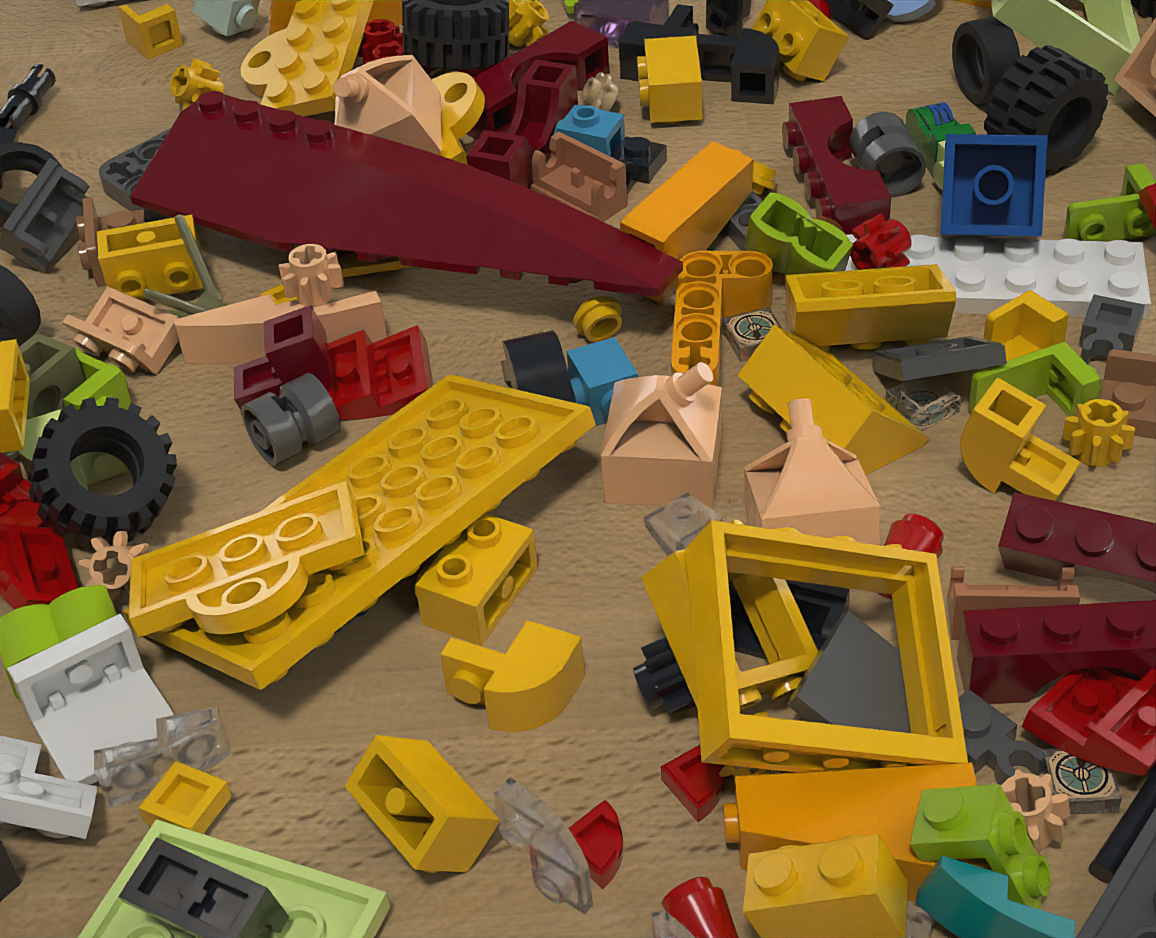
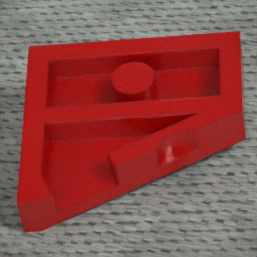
[0,523,78,610]

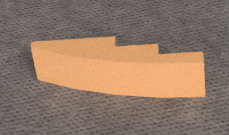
[173,291,387,364]

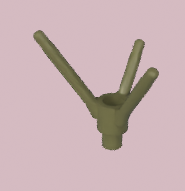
[143,214,227,318]

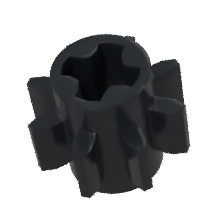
[633,636,696,716]

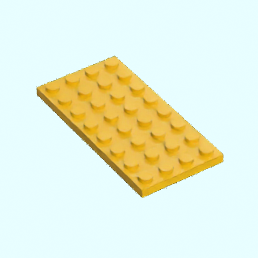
[123,374,596,690]

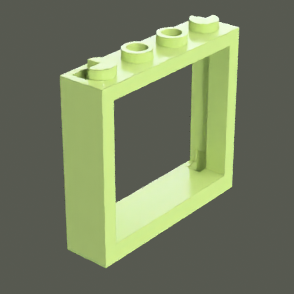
[991,0,1140,96]

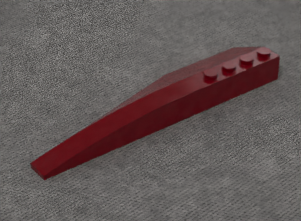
[130,91,683,297]

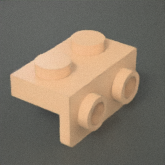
[62,286,179,375]

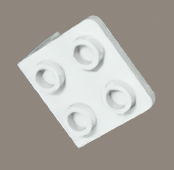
[7,614,182,785]

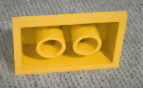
[785,264,956,351]
[737,325,929,475]

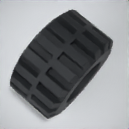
[402,0,509,70]
[984,45,1109,175]
[28,397,177,547]

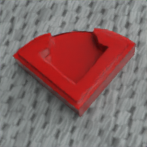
[661,744,724,822]
[557,800,623,889]

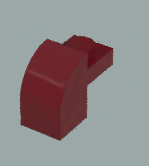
[233,305,330,410]

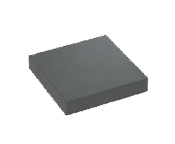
[872,336,1007,381]
[787,611,911,733]

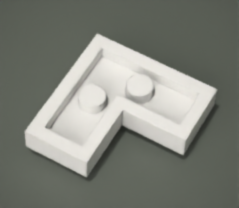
[0,736,97,839]

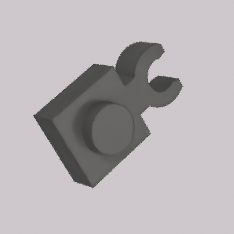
[1080,294,1145,365]
[958,689,1045,785]

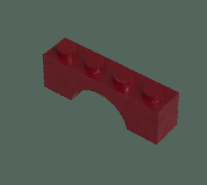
[460,20,610,140]
[466,59,578,188]
[782,96,891,235]
[998,492,1156,594]
[957,600,1156,704]

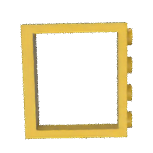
[685,519,968,772]

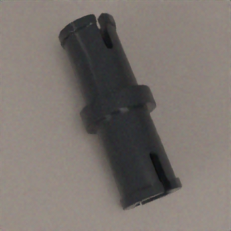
[0,64,56,131]

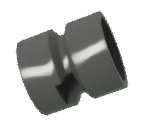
[849,112,926,198]
[241,373,340,466]

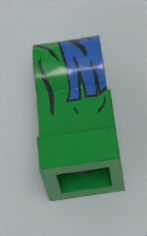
[906,102,976,179]

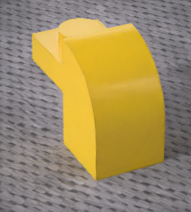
[960,377,1081,501]
[440,620,585,732]

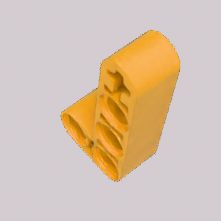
[671,251,773,387]

